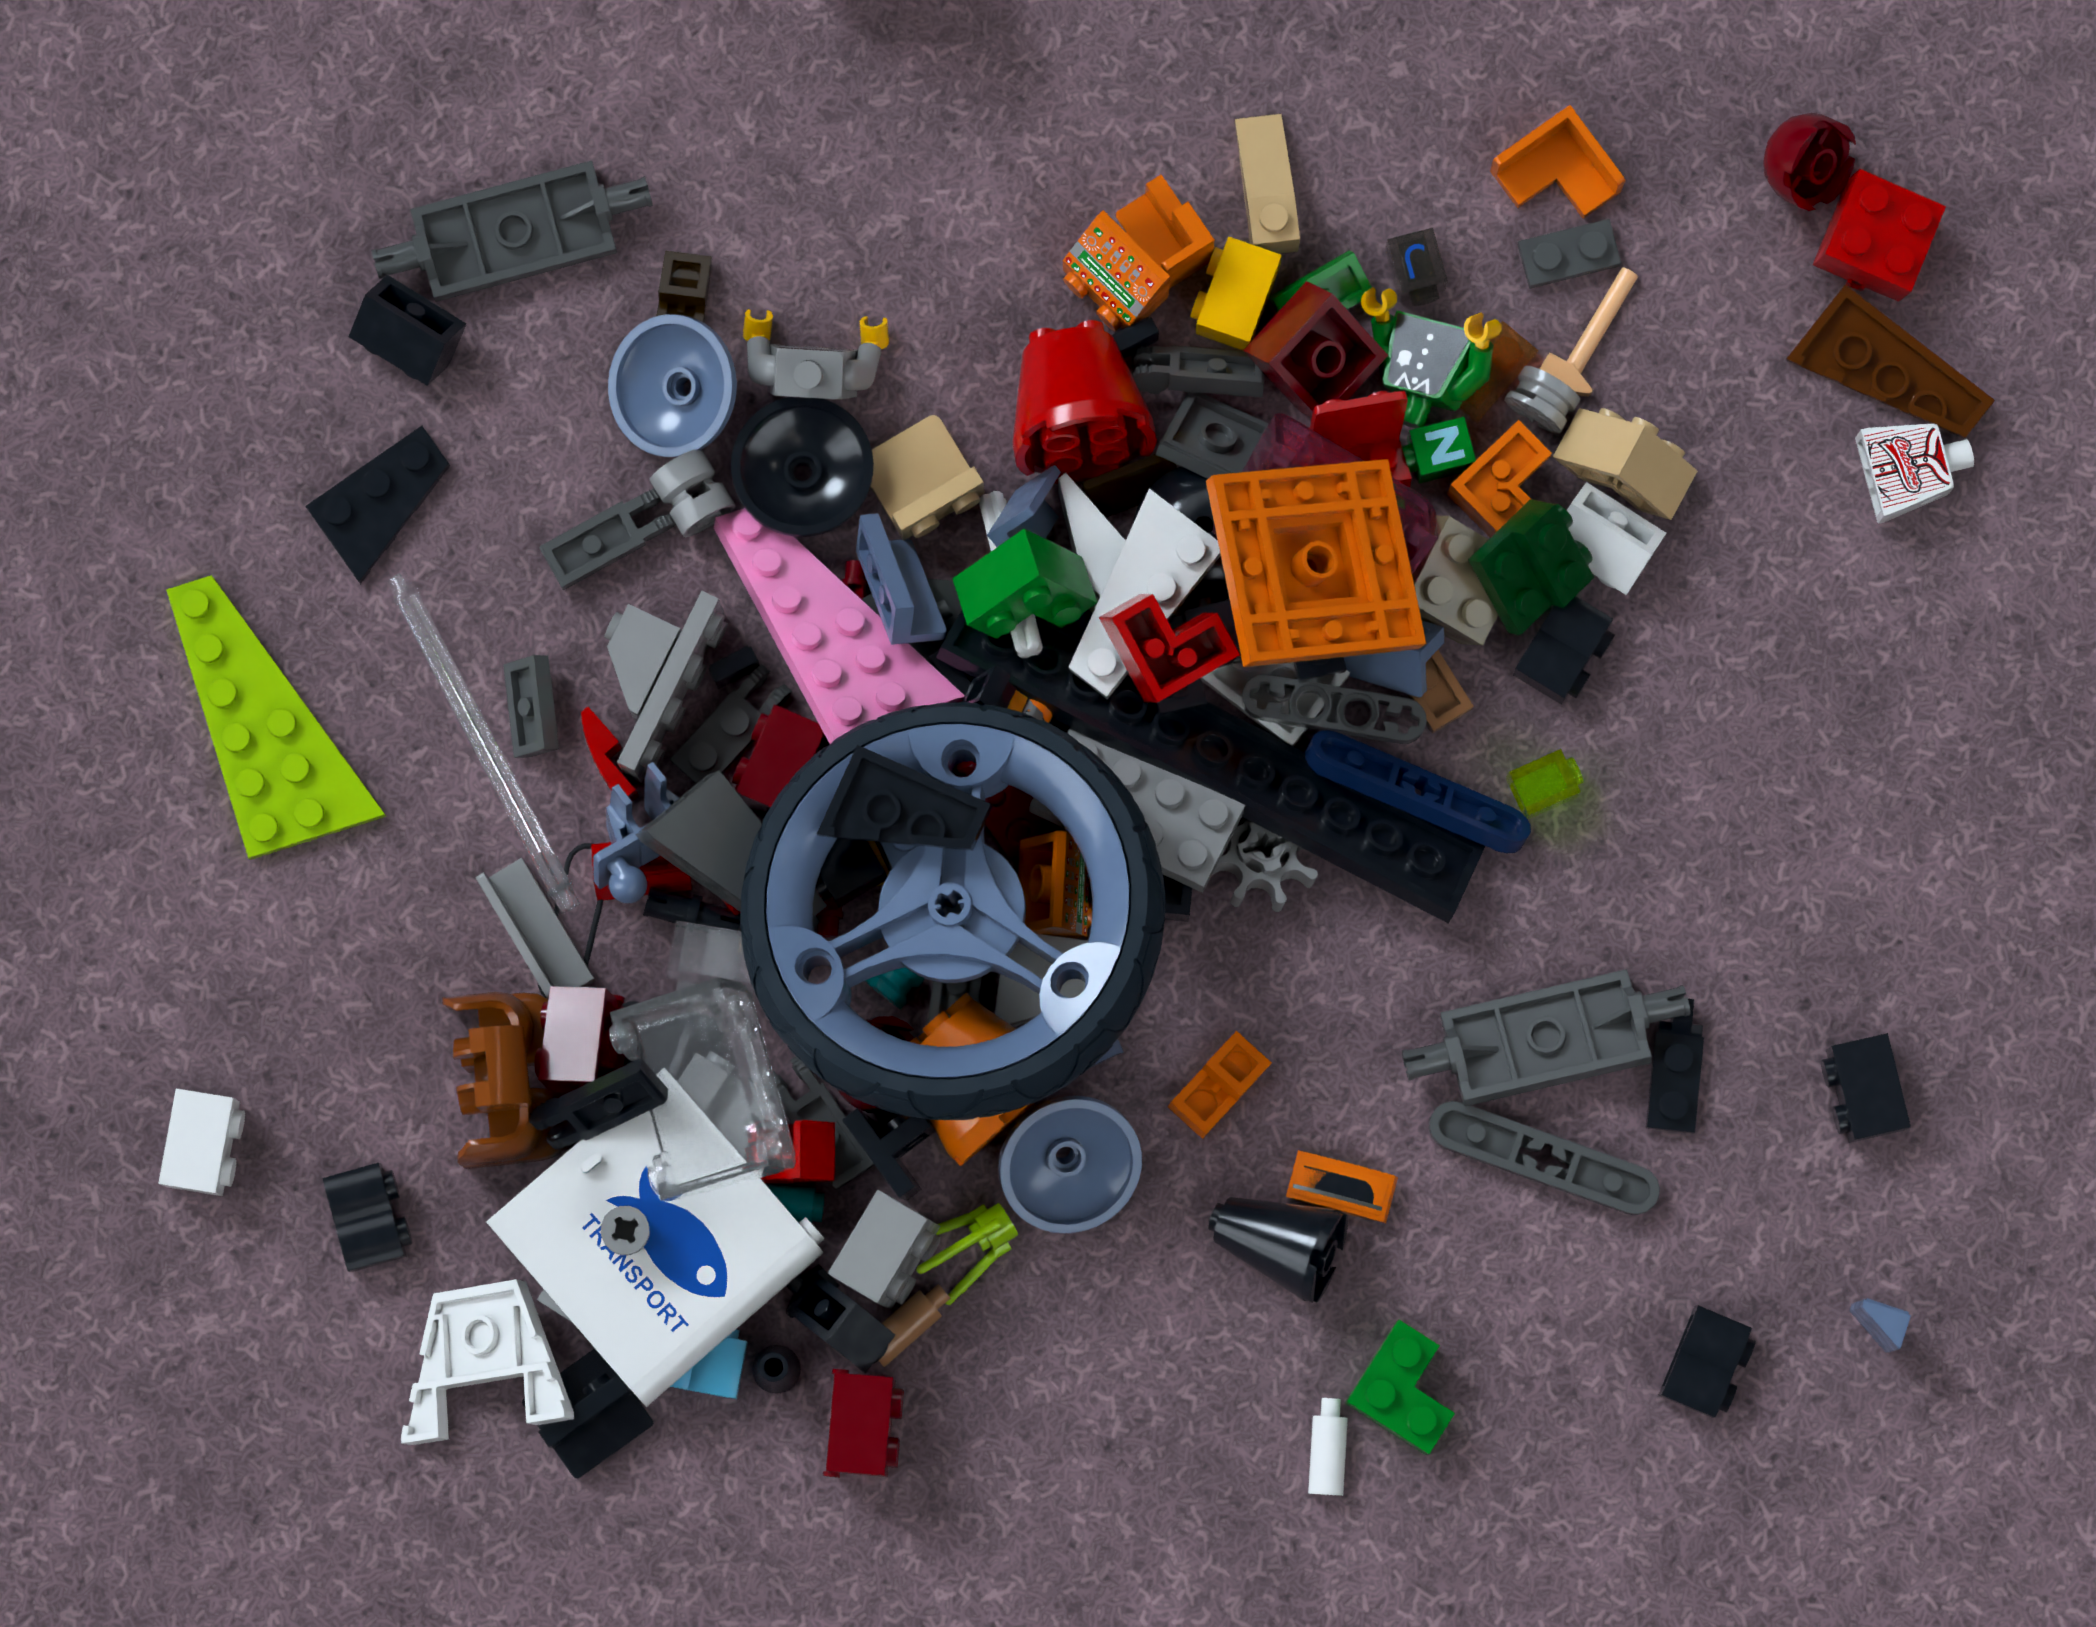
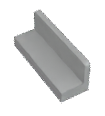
[475,858,596,999]

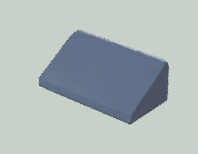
[1849,1298,1911,1353]

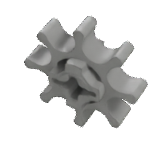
[1212,817,1318,912]

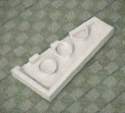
[1069,489,1221,699]

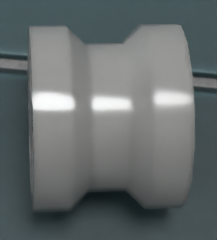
[601,1206,650,1255]

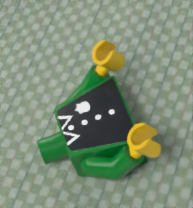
[1361,287,1502,429]

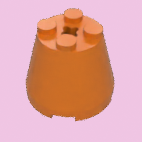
[910,993,1034,1166]

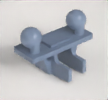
[593,762,680,904]

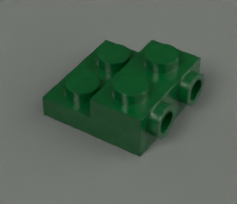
[1468,499,1595,635]

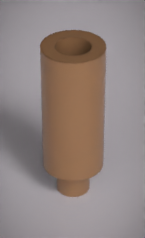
[879,1284,951,1367]

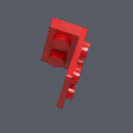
[1304,391,1412,491]

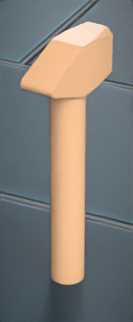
[1540,267,1638,397]

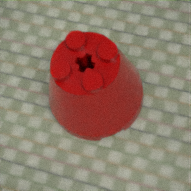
[1013,320,1157,484]

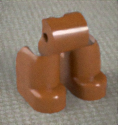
[442,992,567,1169]

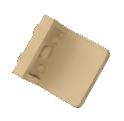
[871,415,985,541]

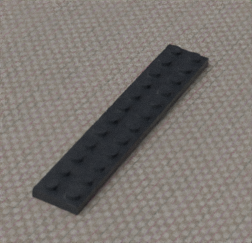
[936,610,1485,923]

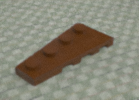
[1786,285,1995,439]

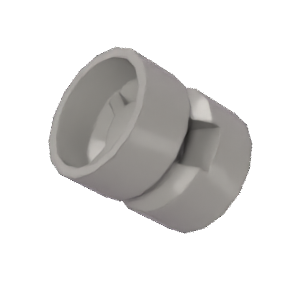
[649,449,736,537]

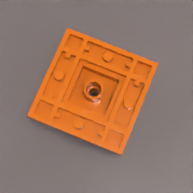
[1206,459,1426,667]

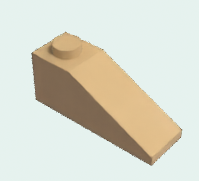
[1235,114,1300,254]

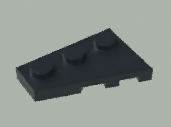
[817,745,993,851]

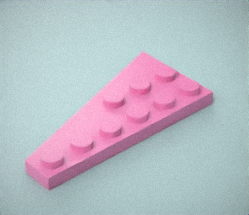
[714,508,965,744]

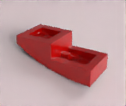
[581,707,639,802]

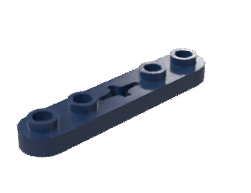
[1305,730,1531,854]

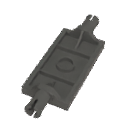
[371,160,653,302]
[1402,969,1690,1107]

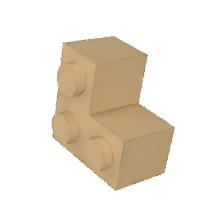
[1553,408,1698,520]

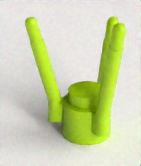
[916,1203,1018,1305]

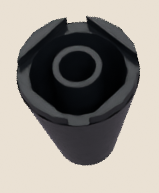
[1208,1197,1348,1303]

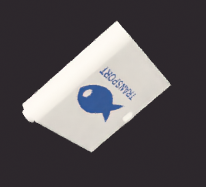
[486,1068,824,1407]

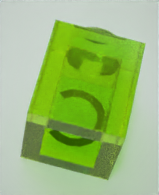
[1506,749,1584,820]

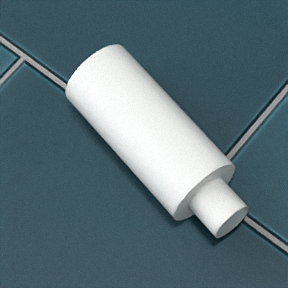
[1308,1398,1348,1496]

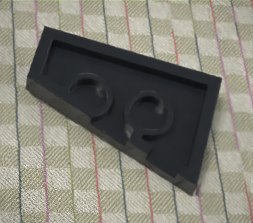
[305,426,450,585]

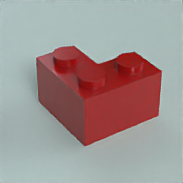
[1099,594,1240,703]

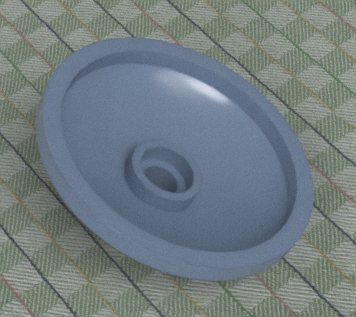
[608,314,737,457]
[998,1096,1142,1233]

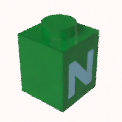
[1401,417,1476,484]

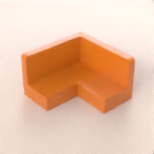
[1490,105,1626,219]
[1116,174,1215,289]
[1447,420,1552,538]

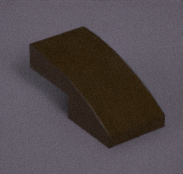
[656,251,712,323]

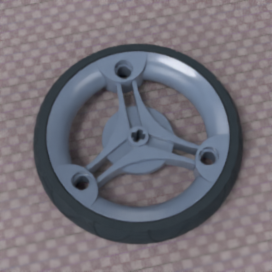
[740,702,1165,1120]

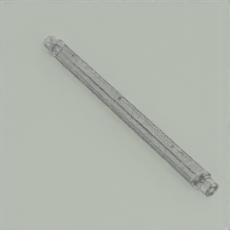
[387,572,580,913]

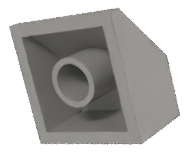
[604,604,681,723]

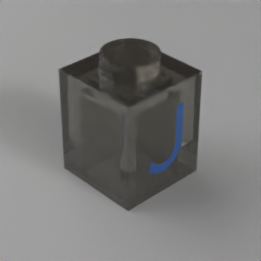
[1385,228,1448,306]

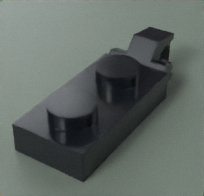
[1646,999,1704,1134]

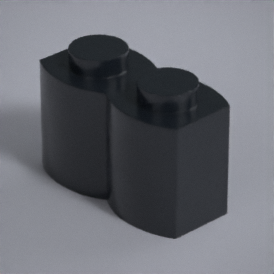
[1513,596,1615,705]
[323,1162,412,1272]
[1658,1305,1756,1418]

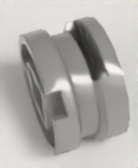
[1504,366,1580,434]

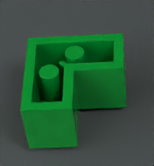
[952,528,1098,639]
[1345,1319,1455,1455]

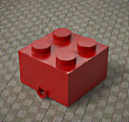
[1812,169,1946,301]

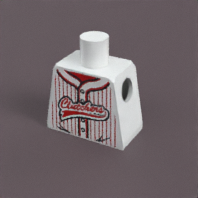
[1855,424,1974,524]

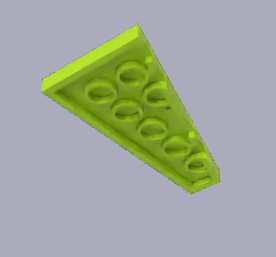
[166,575,387,860]

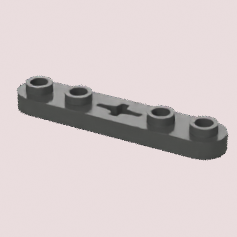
[1428,1101,1660,1215]

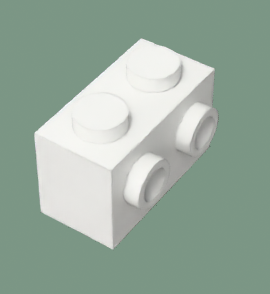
[1567,482,1666,595]
[158,1088,245,1196]

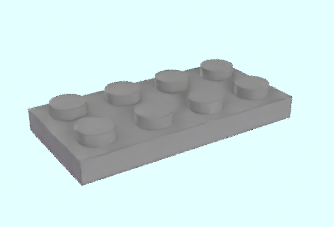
[617,591,728,783]
[1029,728,1245,893]

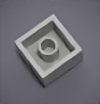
[828,1190,941,1309]

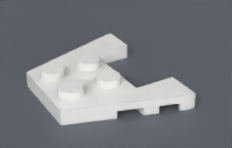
[401,1279,574,1445]

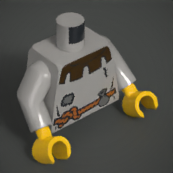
[743,309,889,399]

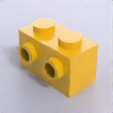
[1190,236,1282,350]

